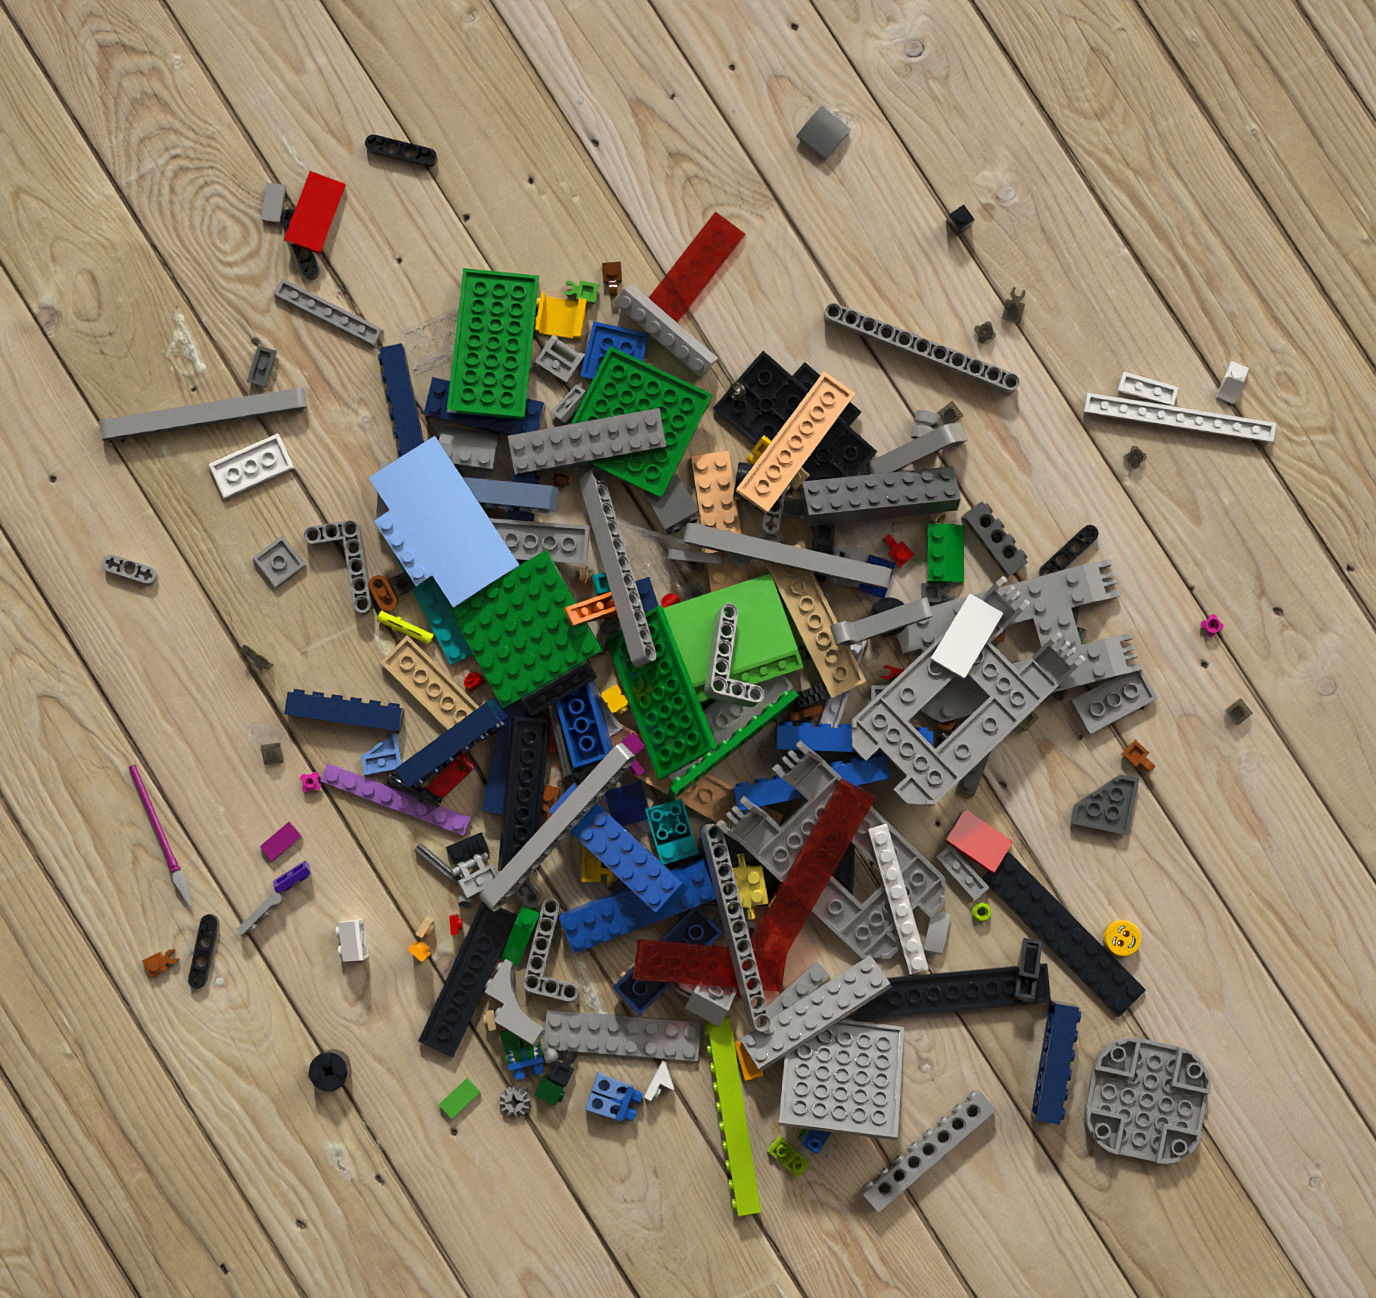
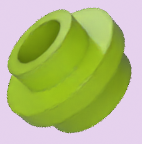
[972,903,991,922]

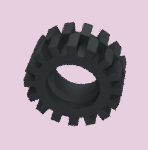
[794,683,828,710]

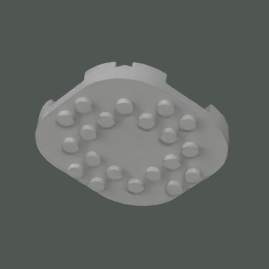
[1084,1037,1211,1164]

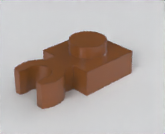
[789,705,823,722]
[542,784,560,819]
[142,949,180,978]

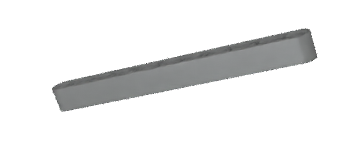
[824,303,1020,393]
[99,388,307,441]
[579,467,656,668]
[683,523,892,589]
[479,743,636,912]
[700,824,771,1032]

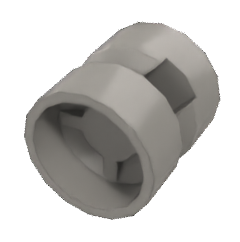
[910,410,941,439]

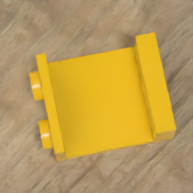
[534,292,587,340]

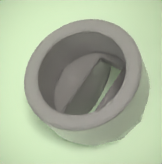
[458,893,473,909]
[543,1048,557,1064]

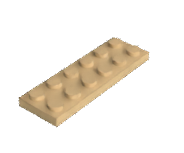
[380,635,479,730]

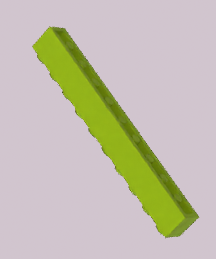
[704,1016,761,1216]

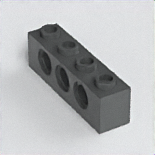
[962,501,1028,577]

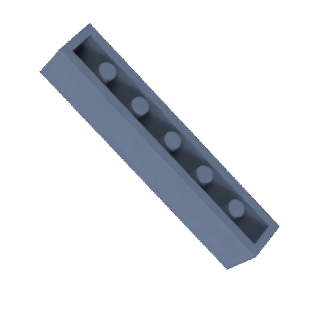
[462,477,559,514]

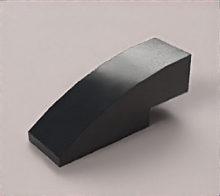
[1012,938,1043,1003]

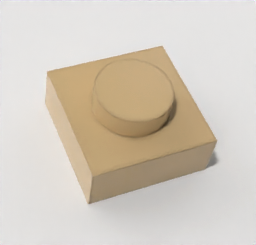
[416,917,435,938]
[483,1008,498,1031]

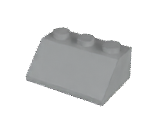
[439,426,500,472]

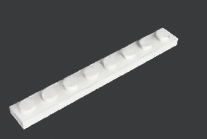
[868,824,929,974]

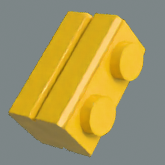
[601,685,629,716]

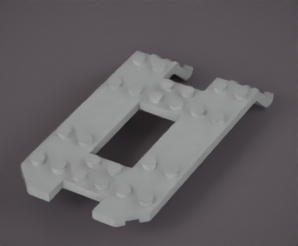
[898,559,1142,723]
[851,576,1086,805]
[716,740,945,959]

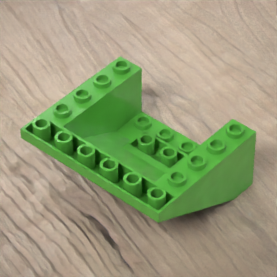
[663,573,804,702]

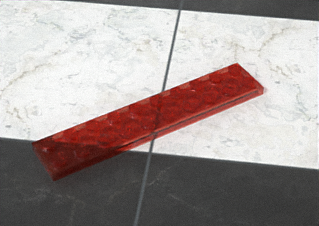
[750,778,876,964]

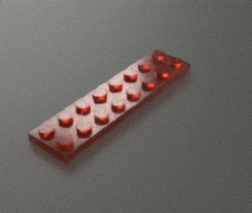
[632,939,787,992]

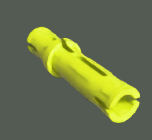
[377,611,434,645]

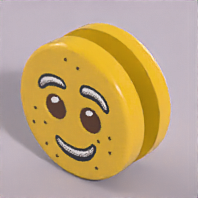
[1103,920,1141,957]

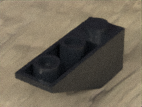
[811,524,836,583]

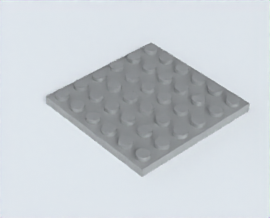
[778,1019,904,1140]

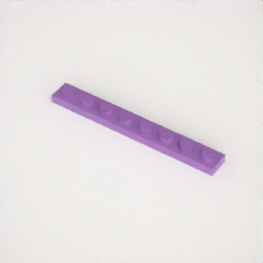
[321,763,471,836]

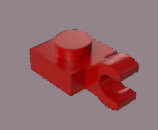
[883,534,914,568]
[881,665,904,680]

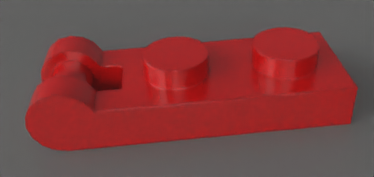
[426,753,477,798]

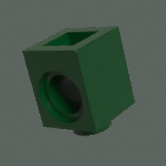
[534,1075,566,1106]

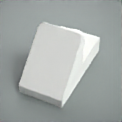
[1216,361,1249,404]
[644,1060,674,1101]

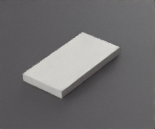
[208,434,295,499]
[930,594,1003,679]

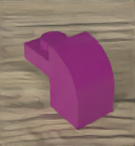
[620,731,645,776]

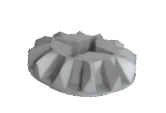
[499,1086,530,1118]

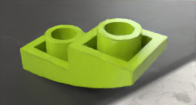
[767,1135,811,1178]

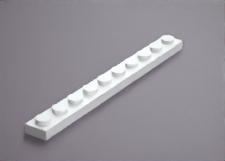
[1083,393,1276,443]

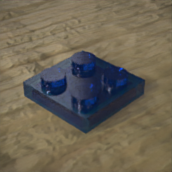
[605,781,649,826]

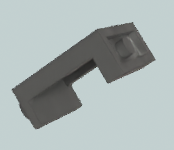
[643,473,701,535]

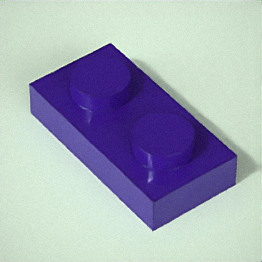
[273,860,311,894]

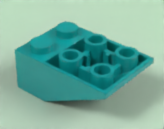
[645,798,699,866]

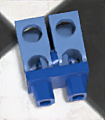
[585,1071,643,1121]

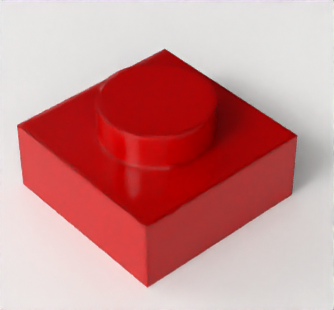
[449,914,463,935]

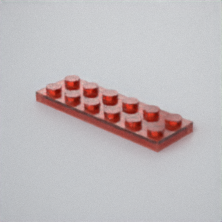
[649,211,746,323]

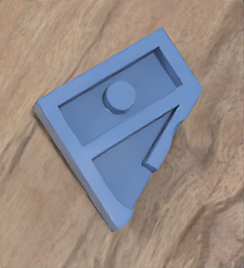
[361,732,402,776]

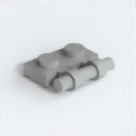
[451,852,498,899]

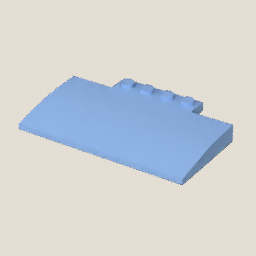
[369,436,519,608]

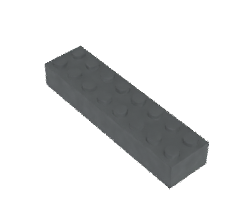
[800,466,961,526]

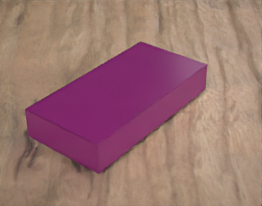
[260,821,302,861]

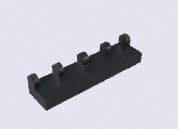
[521,659,598,716]

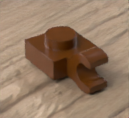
[602,261,622,296]

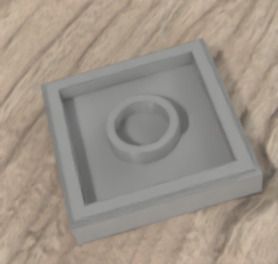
[253,535,306,589]

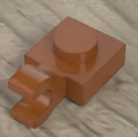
[1121,739,1156,772]

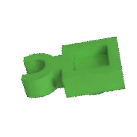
[564,281,599,304]

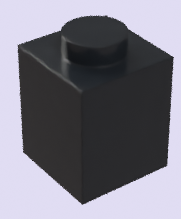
[946,204,975,236]

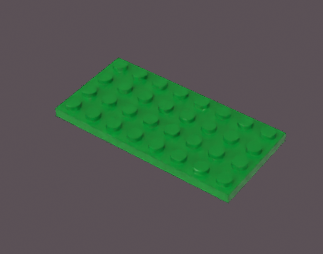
[447,268,539,420]
[605,606,717,780]
[668,690,799,801]

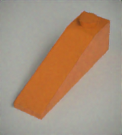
[564,592,618,626]

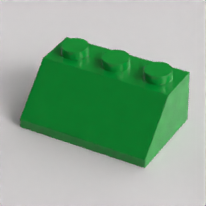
[925,523,964,583]

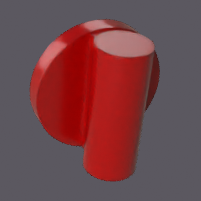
[661,593,680,608]
[464,672,486,693]

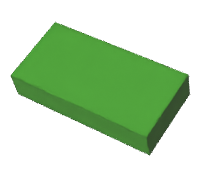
[439,1077,481,1119]

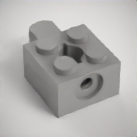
[674,970,738,1026]

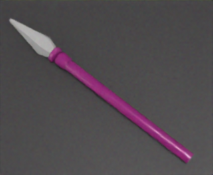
[128,764,192,907]

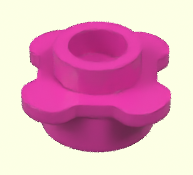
[1200,614,1224,637]
[300,772,321,792]

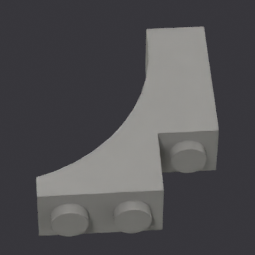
[485,959,546,1048]

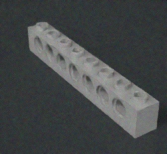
[862,1090,996,1213]

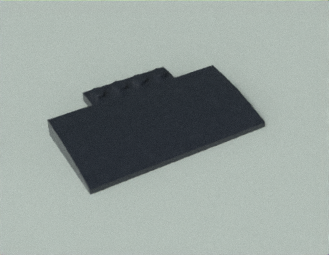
[713,350,878,486]

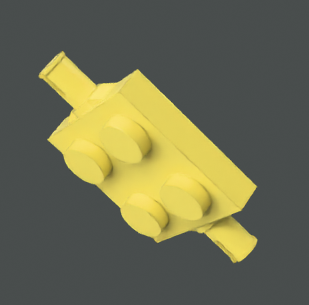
[726,854,769,919]

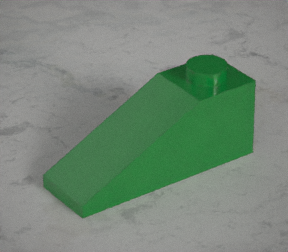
[501,905,540,966]

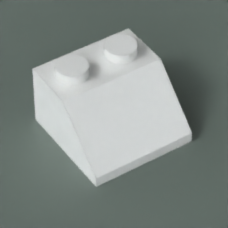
[336,919,369,961]

